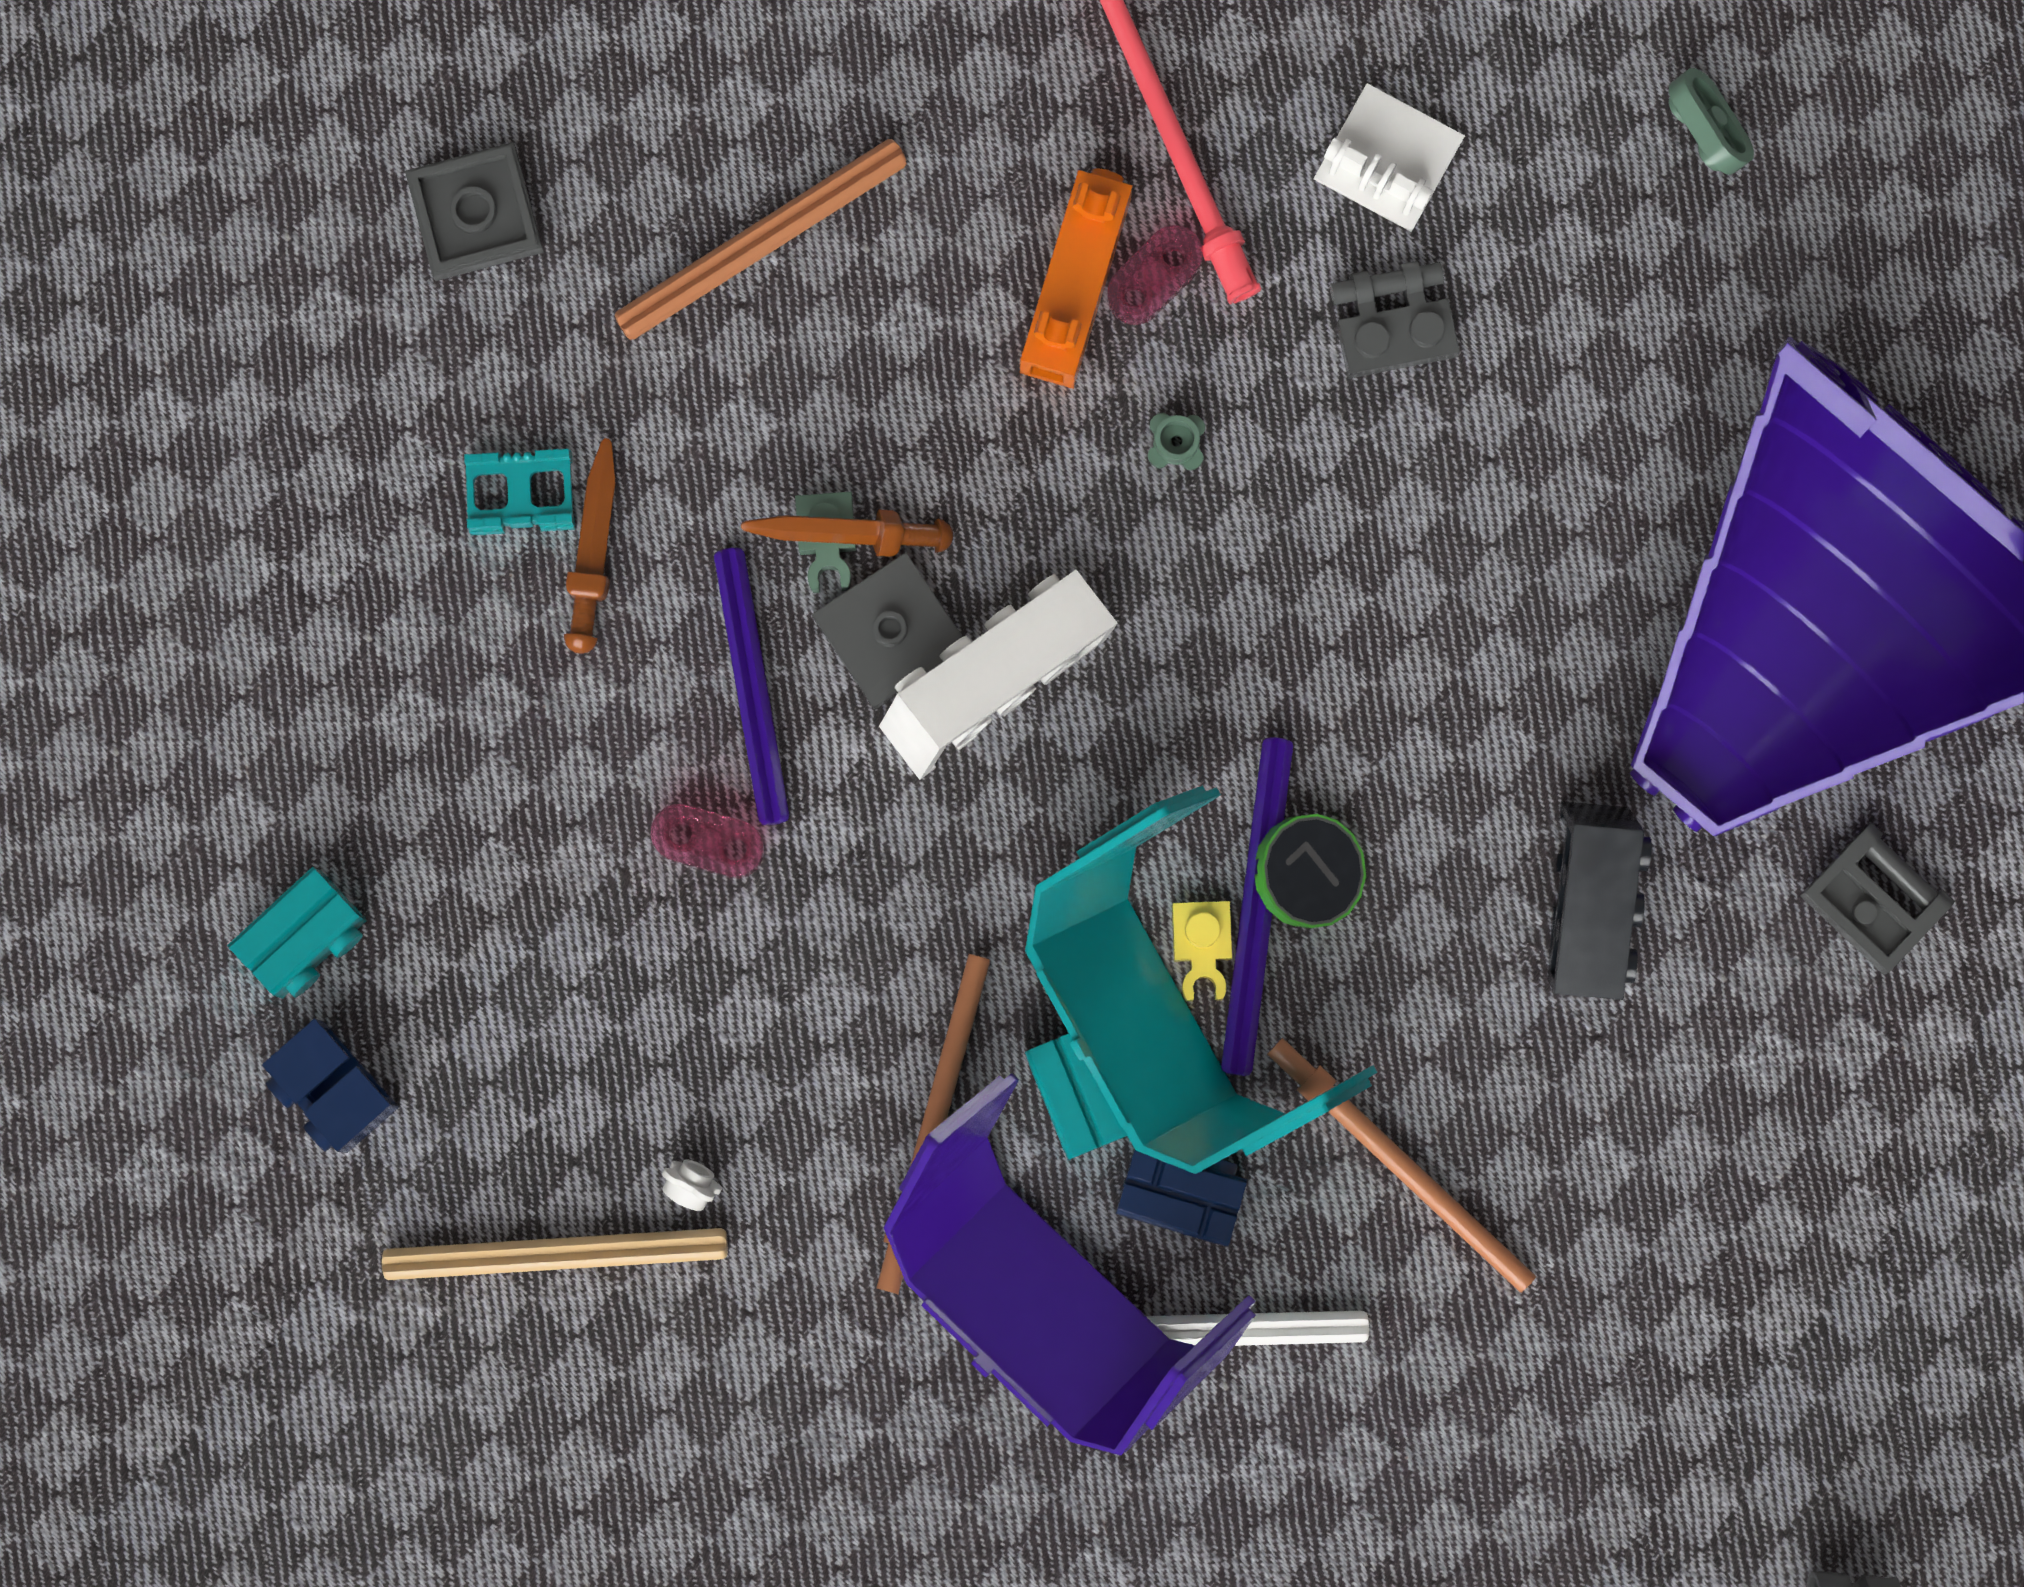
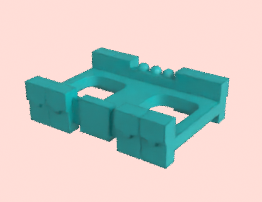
[464,449,575,535]

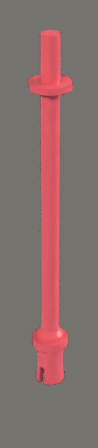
[1100,0,1262,304]

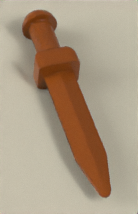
[564,438,616,654]
[741,509,953,557]

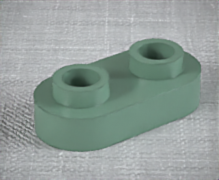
[1668,68,1754,175]

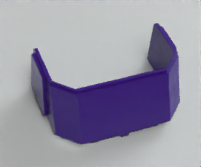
[883,1073,1256,1455]

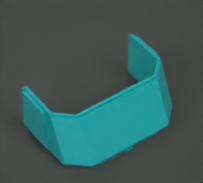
[1025,785,1378,1174]

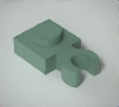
[795,491,856,593]

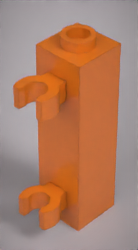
[1020,168,1133,389]

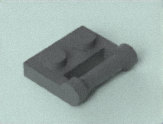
[1800,822,1955,975]

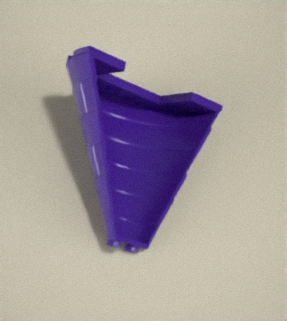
[1630,337,2024,836]

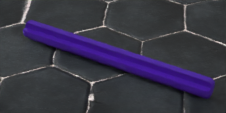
[1221,737,1293,1076]

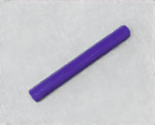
[714,547,789,825]

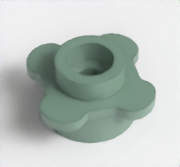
[1148,413,1205,471]

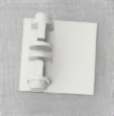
[1314,83,1465,232]

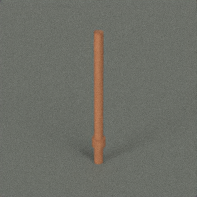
[876,954,991,1294]
[1267,1038,1536,1293]

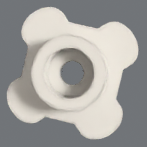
[662,1160,722,1211]

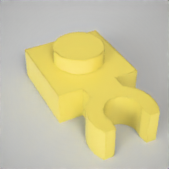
[1172,901,1232,1001]

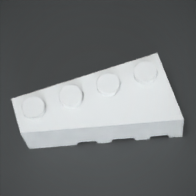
[879,570,1118,780]

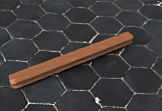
[615,139,907,340]

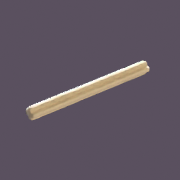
[382,1228,728,1280]

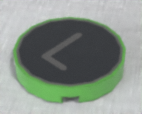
[1255,814,1366,928]

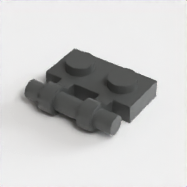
[1329,261,1460,379]

